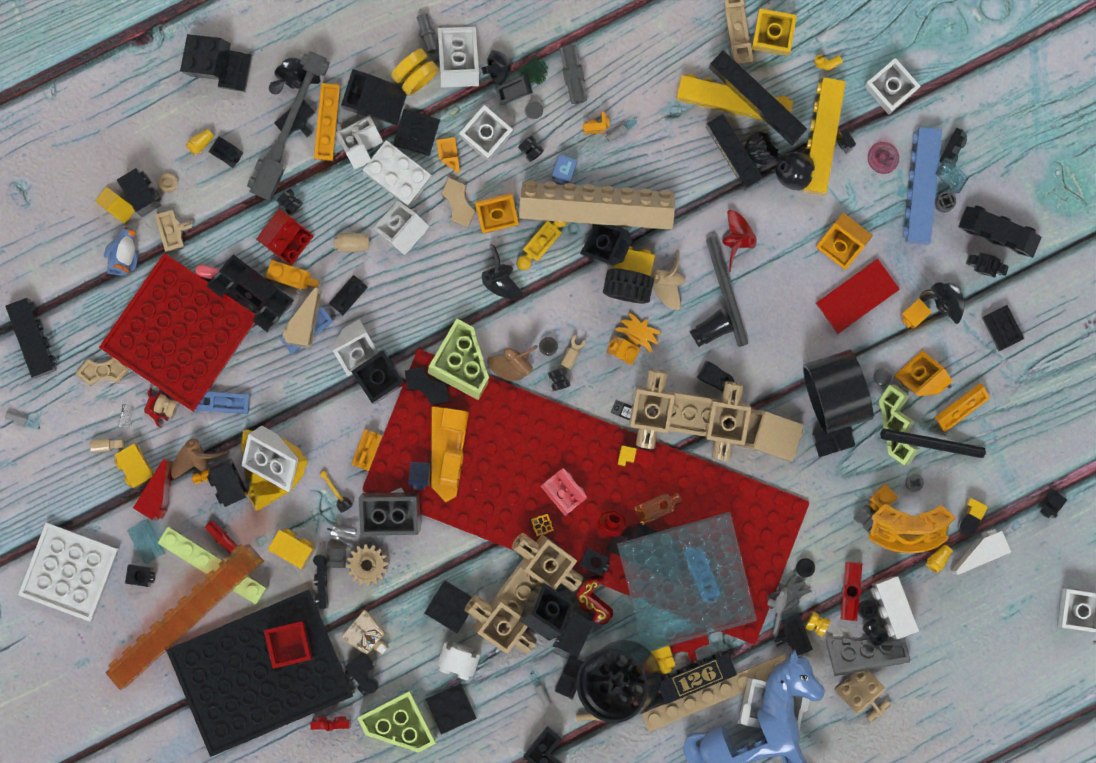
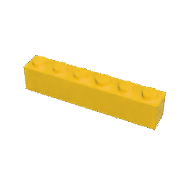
[676,74,793,121]
[802,77,846,196]

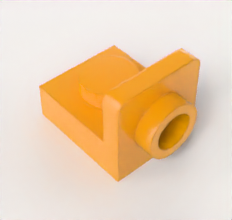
[583,111,610,135]
[868,484,898,512]

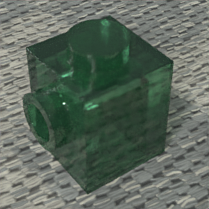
[518,57,548,87]

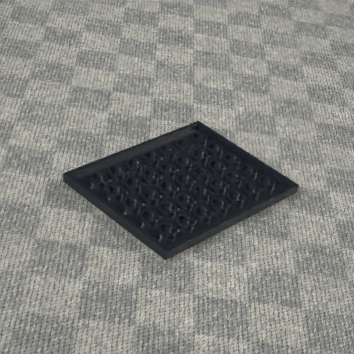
[166,589,354,757]

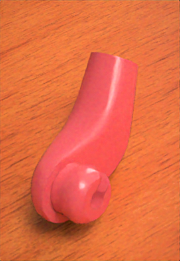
[195,264,219,280]

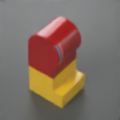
[617,446,655,468]

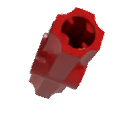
[840,562,863,621]

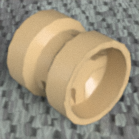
[154,394,179,418]

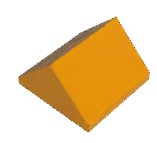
[475,193,519,234]

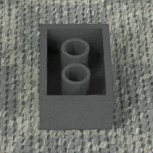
[359,492,421,536]

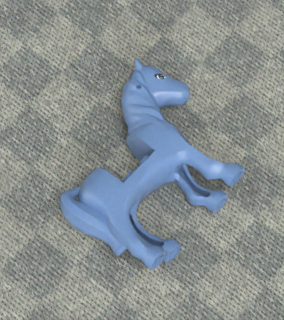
[684,650,825,763]

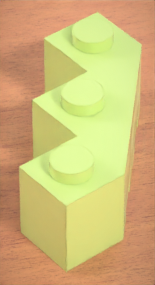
[879,385,920,465]

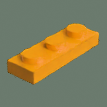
[934,383,990,433]

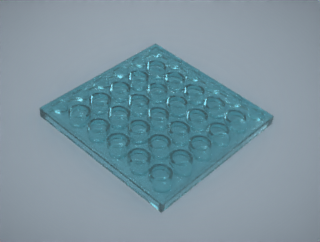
[617,512,757,651]

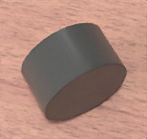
[525,102,543,119]
[873,368,892,386]

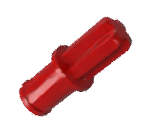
[205,520,239,554]

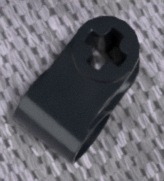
[696,361,734,392]

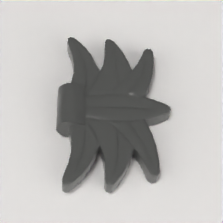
[766,575,812,617]

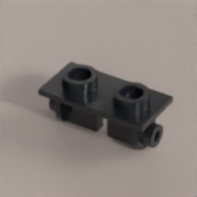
[329,275,368,316]

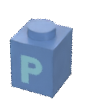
[552,154,578,185]

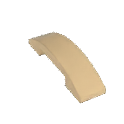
[724,0,754,64]

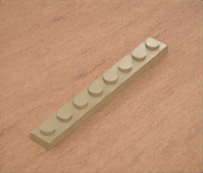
[641,654,786,732]

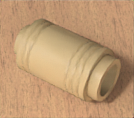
[334,233,369,253]

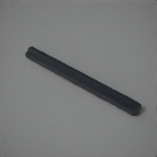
[880,428,986,458]

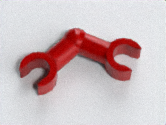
[144,388,168,428]

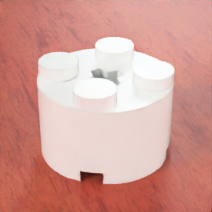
[437,641,481,680]

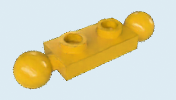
[516,221,568,271]

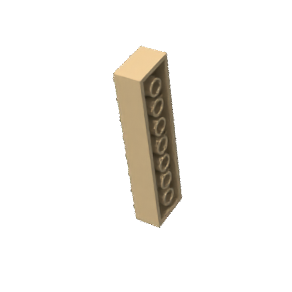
[519,180,675,230]

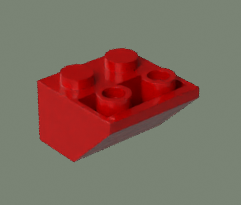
[256,209,314,266]

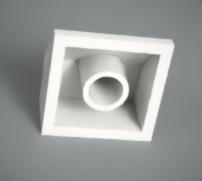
[373,200,430,255]

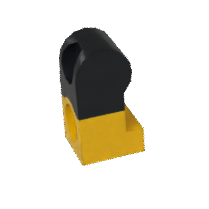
[957,498,988,535]

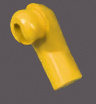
[814,55,843,71]

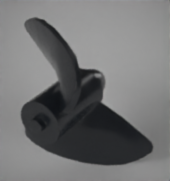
[268,58,321,95]
[482,244,523,299]
[919,282,964,324]

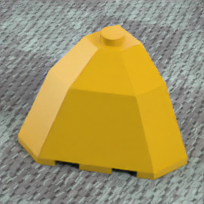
[241,430,308,511]

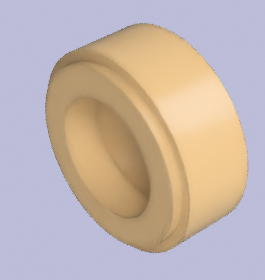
[158,173,178,193]

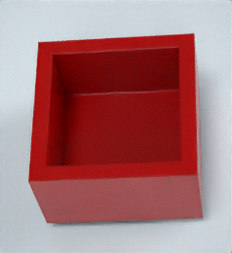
[264,621,313,668]

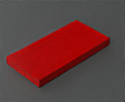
[815,259,900,334]

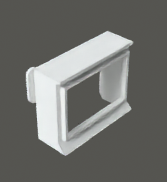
[737,678,810,729]

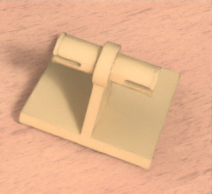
[835,670,891,723]

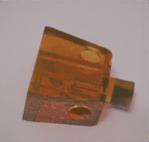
[634,493,682,524]

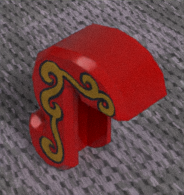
[577,576,613,625]

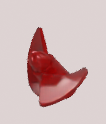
[722,210,757,272]

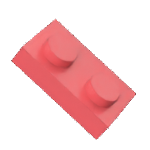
[541,468,587,516]

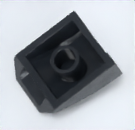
[580,224,632,266]

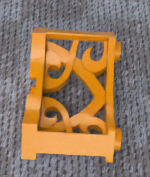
[868,504,955,553]

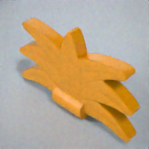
[615,313,661,353]

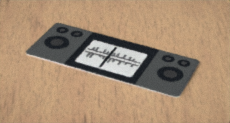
[611,400,632,420]

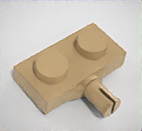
[155,210,193,252]

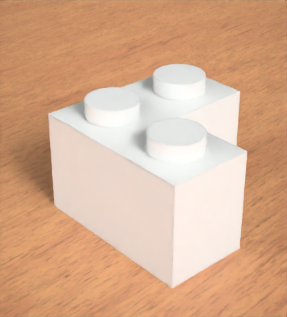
[336,116,383,170]

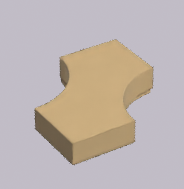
[441,178,476,228]
[76,358,130,386]

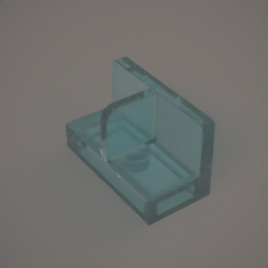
[128,519,165,564]

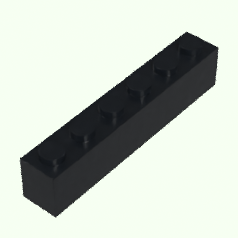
[709,50,807,146]

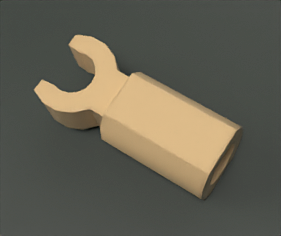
[560,336,585,370]
[90,439,125,453]

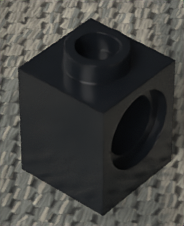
[580,548,610,575]
[125,564,156,587]

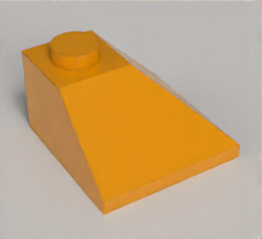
[894,350,953,396]

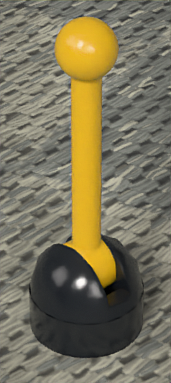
[320,471,354,513]

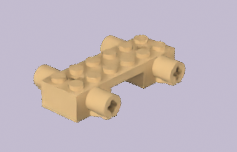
[629,369,751,461]
[465,533,583,654]

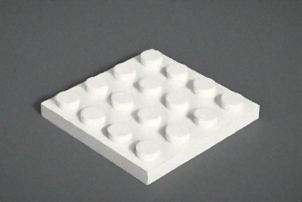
[18,523,119,622]

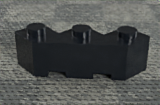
[958,205,1042,258]

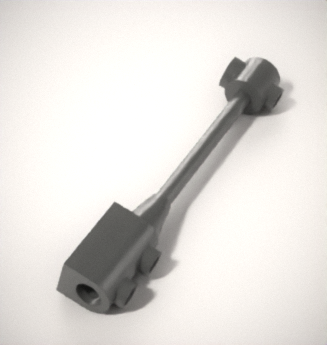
[247,51,330,201]

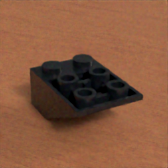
[341,69,407,126]

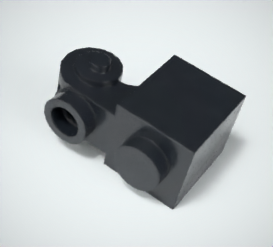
[345,652,379,696]

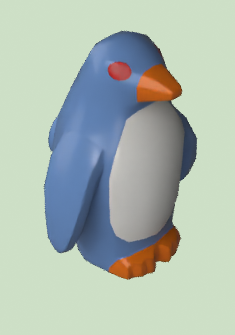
[104,227,138,276]

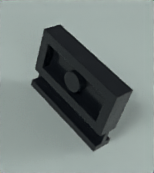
[218,50,253,93]
[981,305,1025,352]

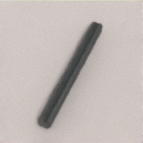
[706,236,748,347]

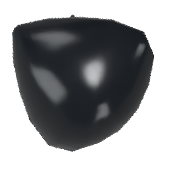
[481,49,511,85]

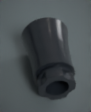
[689,309,733,347]

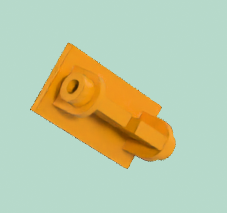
[351,429,382,471]

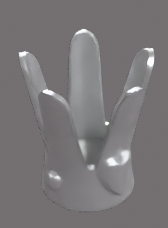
[327,523,357,547]

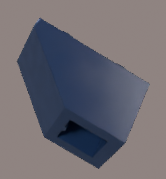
[409,462,431,490]

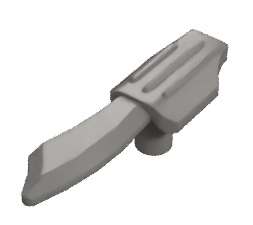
[768,587,788,638]

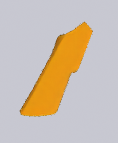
[431,406,469,502]

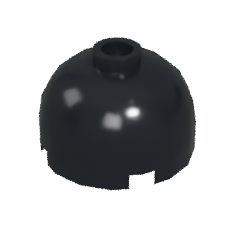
[776,152,815,191]

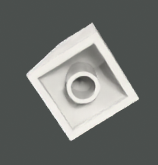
[331,319,378,376]

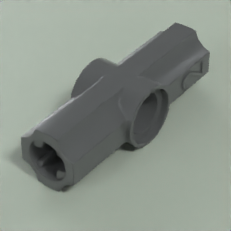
[560,45,587,104]

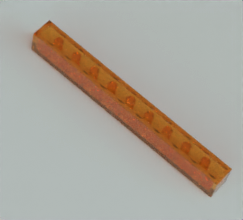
[105,544,264,690]

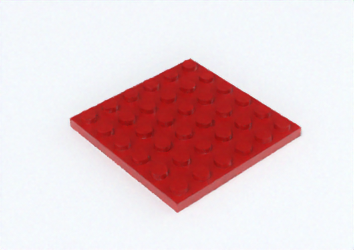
[99,253,256,412]

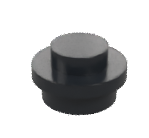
[796,558,815,577]

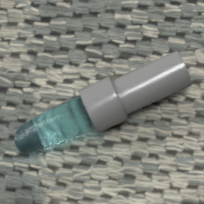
[605,117,637,142]
[5,411,40,430]
[530,671,551,706]

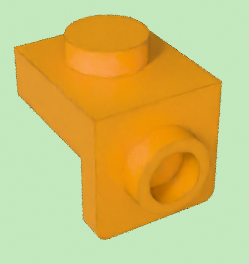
[606,336,641,365]

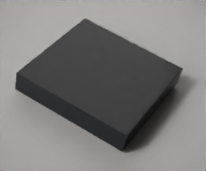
[393,109,441,157]

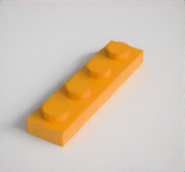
[314,83,341,161]

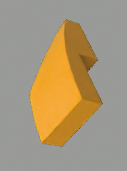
[436,137,460,173]

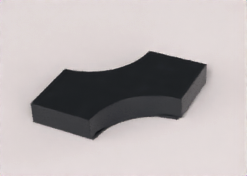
[405,367,449,405]

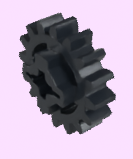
[966,252,1009,278]

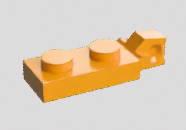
[265,260,320,290]

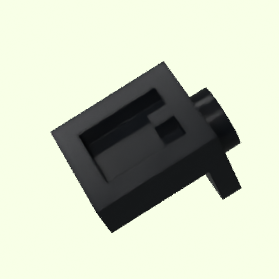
[208,136,243,168]
[1037,488,1067,519]

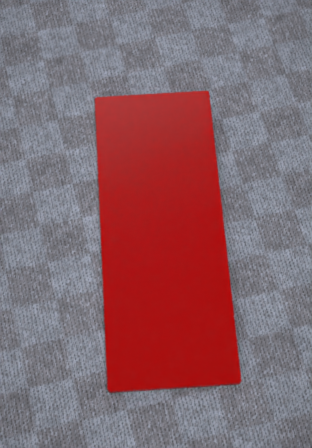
[362,349,809,644]

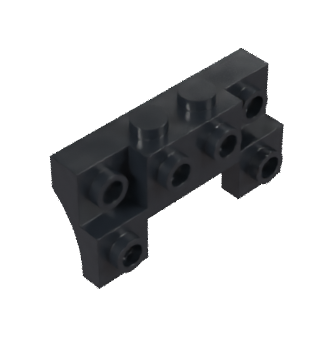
[207,254,294,333]

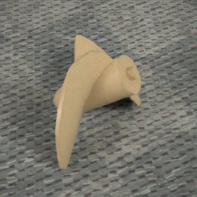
[652,250,685,310]

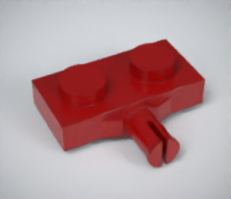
[667,626,710,664]
[310,716,351,731]

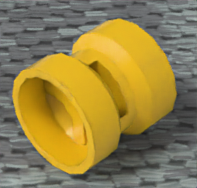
[805,611,831,637]

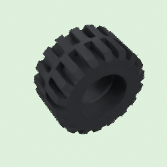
[602,268,654,304]

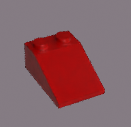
[133,458,172,521]

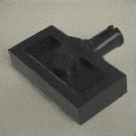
[274,99,316,138]
[774,614,813,656]

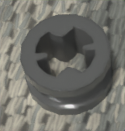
[905,474,924,491]

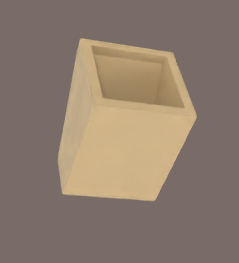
[736,409,804,462]

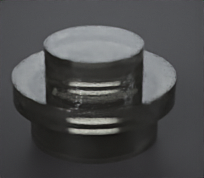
[539,337,558,356]

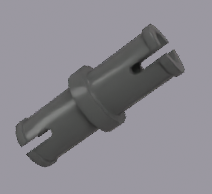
[416,13,439,53]

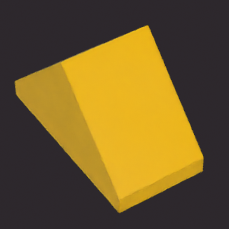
[95,187,135,225]

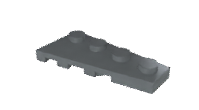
[825,638,911,676]

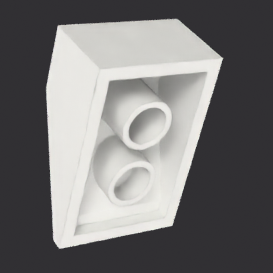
[438,27,479,88]
[241,426,298,492]
[950,529,1011,575]

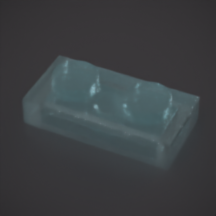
[935,158,969,194]

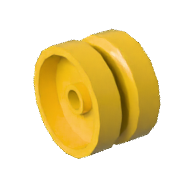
[391,48,440,96]

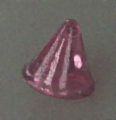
[868,142,899,174]

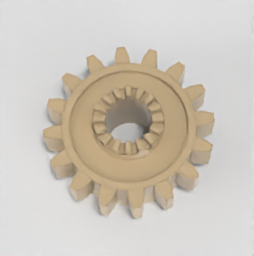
[346,544,389,587]

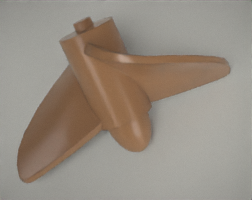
[488,345,538,381]
[171,439,230,479]

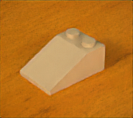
[282,288,322,349]

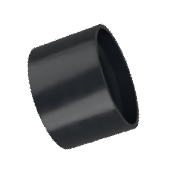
[803,349,874,434]
[576,640,661,723]

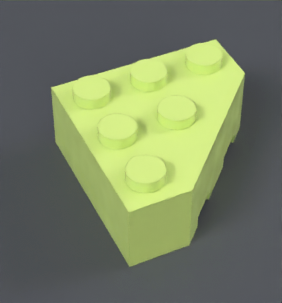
[428,318,489,400]
[357,690,436,753]

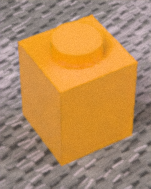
[900,298,932,329]

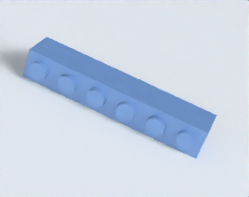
[903,127,942,245]

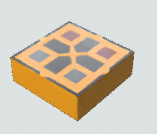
[530,513,554,537]

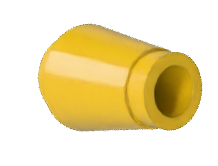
[185,129,214,156]
[926,545,953,574]

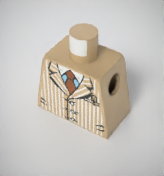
[341,610,389,656]

